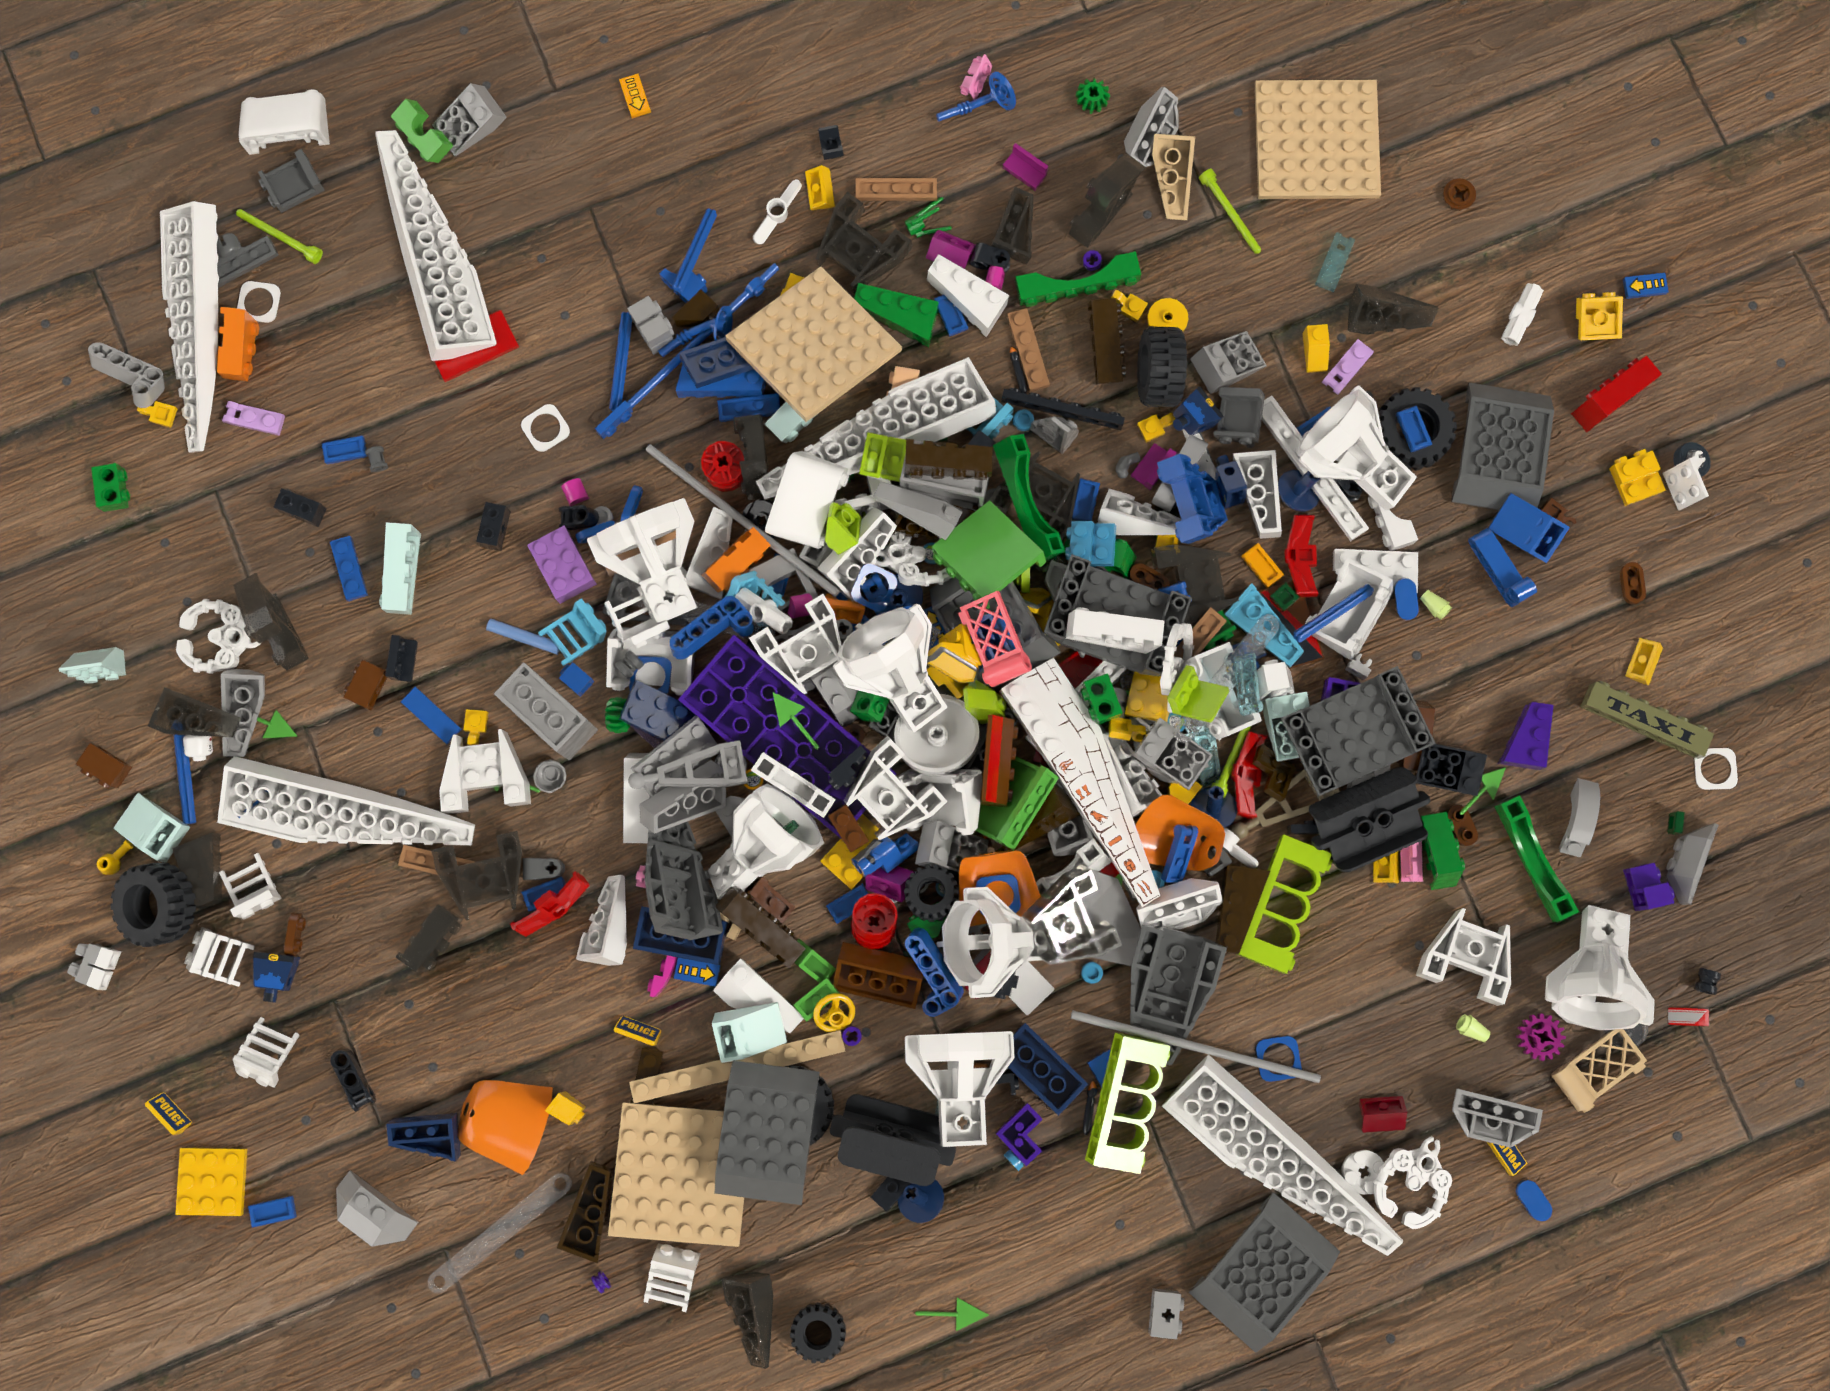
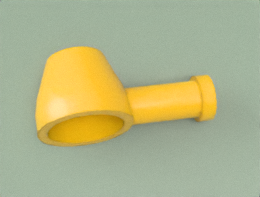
[97,840,134,875]

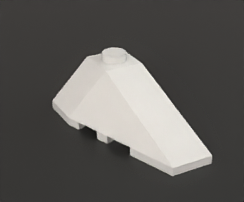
[1097,489,1181,535]
[576,875,627,966]
[713,959,804,1033]

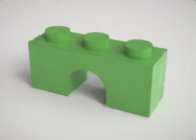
[391,99,453,163]

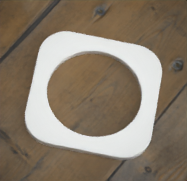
[237,281,281,323]
[521,404,570,452]
[1694,748,1738,790]

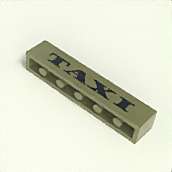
[1580,681,1714,759]

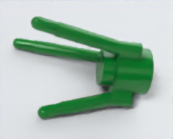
[904,197,952,238]

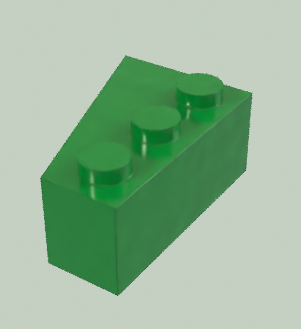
[1062,539,1136,580]
[1420,812,1465,890]

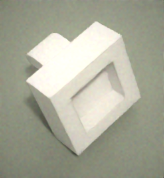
[1345,653,1372,680]

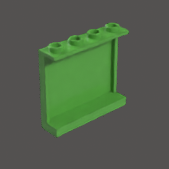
[931,500,1046,609]
[975,757,1059,851]

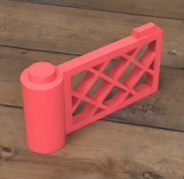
[958,591,1032,687]

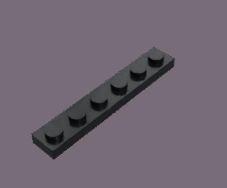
[1001,388,1125,431]

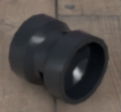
[1694,968,1722,995]

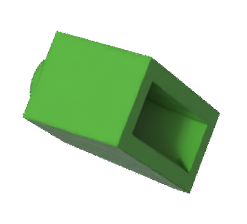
[794,939,836,983]

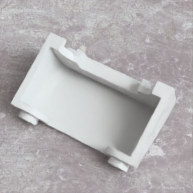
[239,90,330,155]
[765,451,849,549]
[1305,558,1393,660]
[606,627,697,696]
[1184,642,1262,739]
[897,768,983,835]

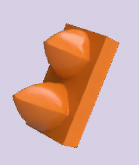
[825,593,865,624]

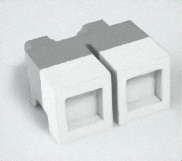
[67,943,122,990]

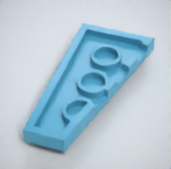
[1225,583,1304,668]

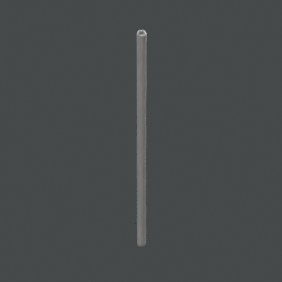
[646,444,840,597]
[1070,1010,1321,1083]

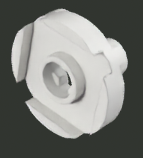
[1341,1150,1384,1195]

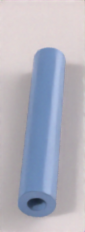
[486,619,560,655]

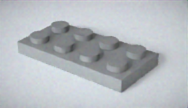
[631,716,717,797]

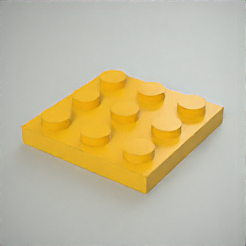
[175,1148,247,1216]

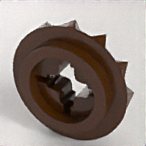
[1442,178,1476,211]

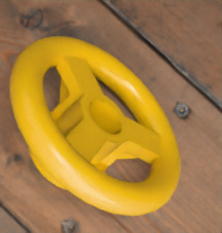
[813,993,855,1032]

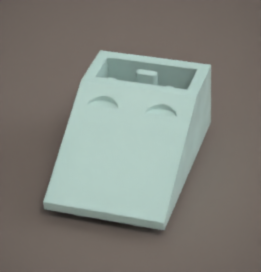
[59,647,126,683]
[1261,692,1310,762]
[114,793,190,862]
[712,1002,787,1063]

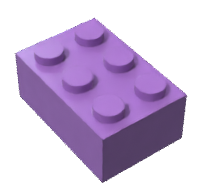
[527,526,597,604]

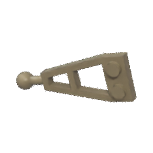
[1231,769,1340,839]

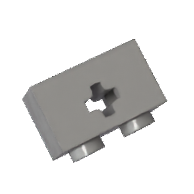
[1148,1288,1184,1339]

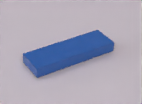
[717,393,780,422]
[401,687,462,745]

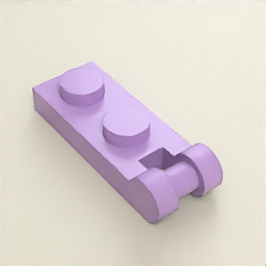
[1322,339,1374,395]
[222,401,285,436]

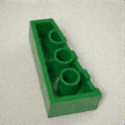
[855,283,939,348]

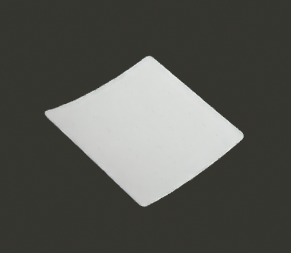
[1001,961,1054,1015]

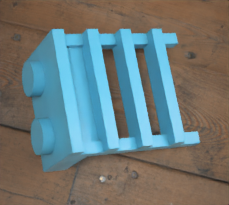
[966,397,1013,440]
[725,571,785,633]
[538,598,607,666]

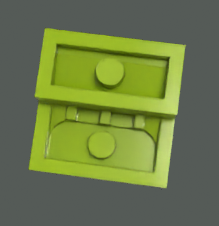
[859,432,906,482]

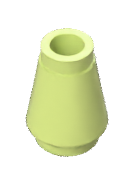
[1420,590,1452,620]
[1456,1014,1490,1042]

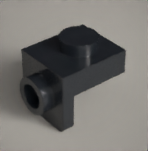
[818,125,844,160]
[993,971,1019,999]
[996,1072,1019,1095]

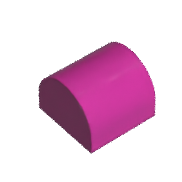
[985,266,1005,290]
[561,478,589,506]
[788,593,813,619]

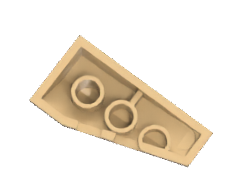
[1152,134,1195,220]

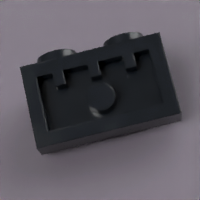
[385,635,418,682]

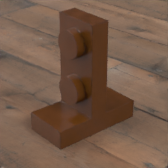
[744,876,795,924]

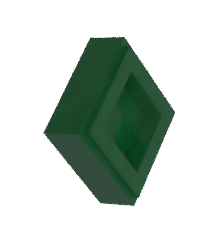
[1269,582,1300,612]
[1667,811,1685,835]

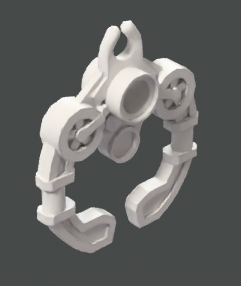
[875,532,951,586]
[176,599,262,674]
[1160,623,1194,713]
[1373,1136,1452,1229]

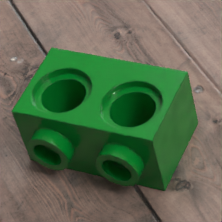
[91,463,130,512]
[1080,673,1123,725]
[850,690,889,722]

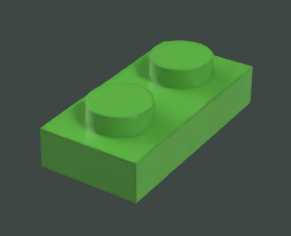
[794,977,840,1022]

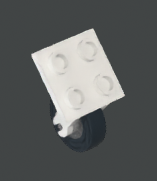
[1663,442,1711,511]

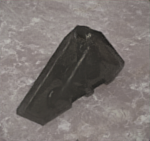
[1347,284,1439,335]
[148,687,241,738]
[721,1272,774,1369]

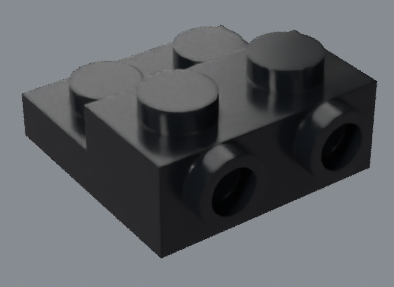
[828,745,866,790]

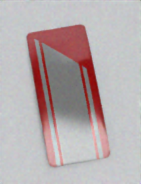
[1668,1008,1709,1026]

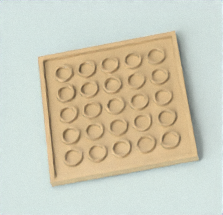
[1255,80,1381,199]
[725,267,902,422]
[608,1102,744,1247]

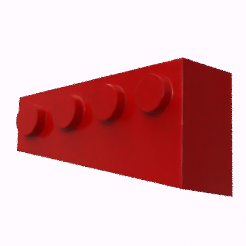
[1571,355,1662,432]

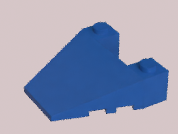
[1157,454,1228,544]

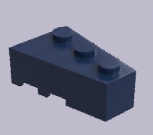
[386,1113,461,1162]

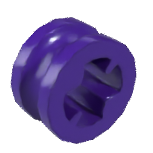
[1083,250,1101,271]
[842,1026,862,1046]
[591,1271,611,1294]

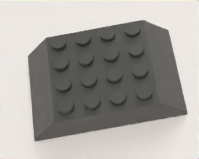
[714,1060,820,1205]

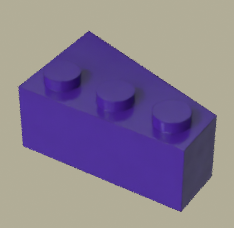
[1497,702,1554,770]

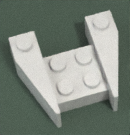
[749,594,842,695]
[439,729,531,814]
[844,736,948,840]
[1416,908,1511,1006]

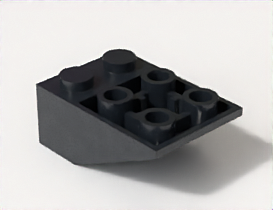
[1416,743,1487,796]

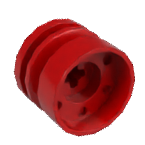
[701,441,747,492]
[851,893,898,949]

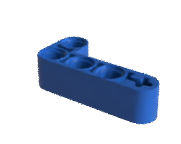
[1468,528,1537,607]
[669,596,754,660]
[905,928,964,1017]

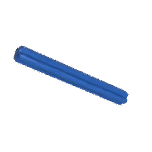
[672,208,717,293]
[609,312,632,411]
[1293,584,1374,643]
[172,721,196,824]

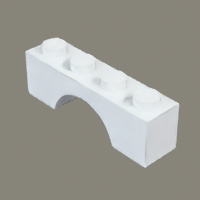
[1368,477,1418,551]
[751,752,836,818]
[1036,838,1112,911]

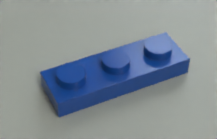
[330,536,368,602]

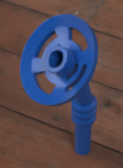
[936,71,1016,121]
[658,306,733,357]

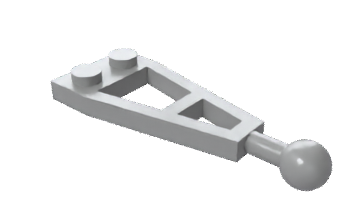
[628,740,748,789]

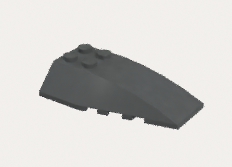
[644,821,723,940]
[1130,925,1227,1065]

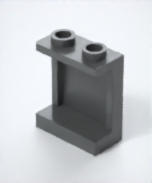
[258,149,325,213]
[1214,387,1265,445]

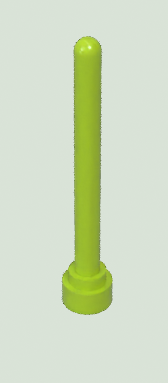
[1198,168,1261,254]
[236,209,323,264]
[1211,705,1258,798]

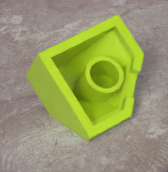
[825,503,862,555]
[963,680,1007,724]

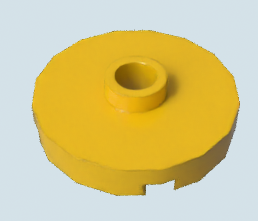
[1147,298,1188,331]

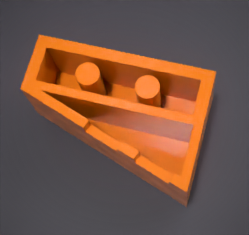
[217,307,259,381]
[701,527,771,593]

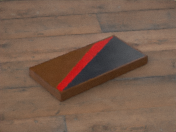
[1259,581,1325,669]

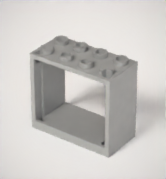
[900,440,993,511]
[494,662,598,761]

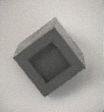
[1204,847,1232,877]

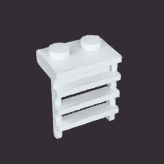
[604,586,670,649]
[219,853,282,919]
[184,927,255,987]
[233,1017,299,1088]
[644,1243,700,1312]

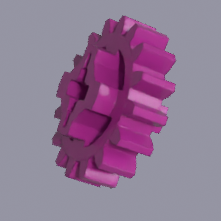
[1516,1013,1566,1061]

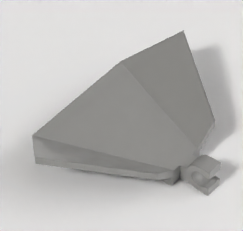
[1058,870,1141,966]

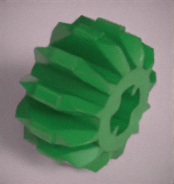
[1076,77,1110,114]
[605,697,630,733]

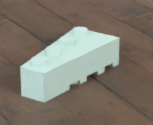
[765,402,816,443]
[379,522,421,615]

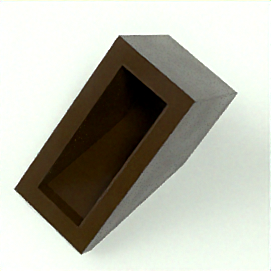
[672,289,719,327]

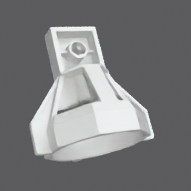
[1298,386,1417,510]
[587,498,698,624]
[833,604,948,733]
[708,784,824,900]
[937,887,1059,998]
[1545,905,1655,1031]
[905,1031,1014,1147]

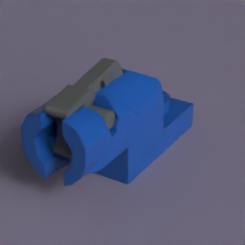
[851,833,919,877]

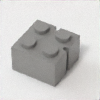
[627,296,675,355]

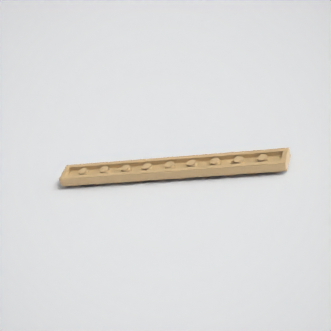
[629,1030,845,1103]

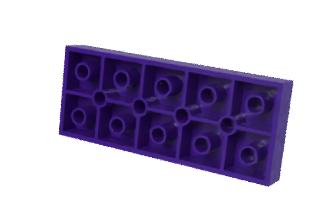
[678,635,896,839]

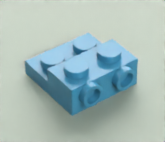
[1065,521,1116,566]

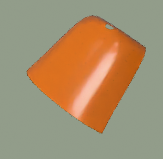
[1135,795,1225,871]
[959,851,1048,927]
[457,1080,553,1175]

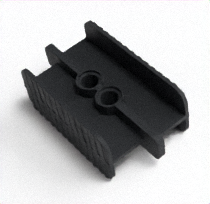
[1309,767,1431,872]
[830,1094,956,1186]

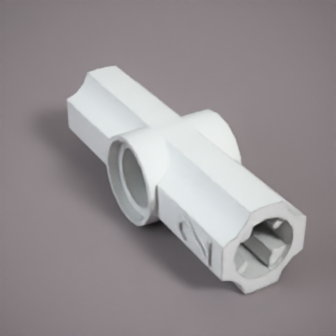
[1501,283,1544,346]
[735,587,793,635]

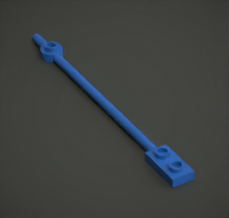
[595,263,779,439]

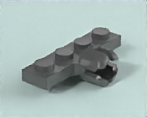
[217,233,279,288]

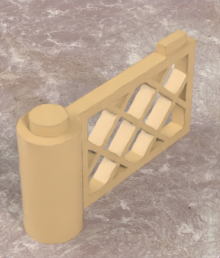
[1551,1029,1647,1113]

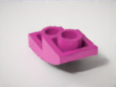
[647,955,678,997]

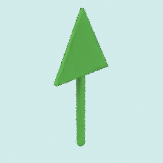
[773,693,819,749]
[257,710,297,738]
[1460,767,1506,815]
[915,1298,989,1331]

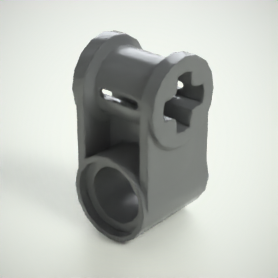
[523,858,565,880]

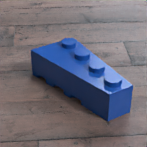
[676,365,767,398]

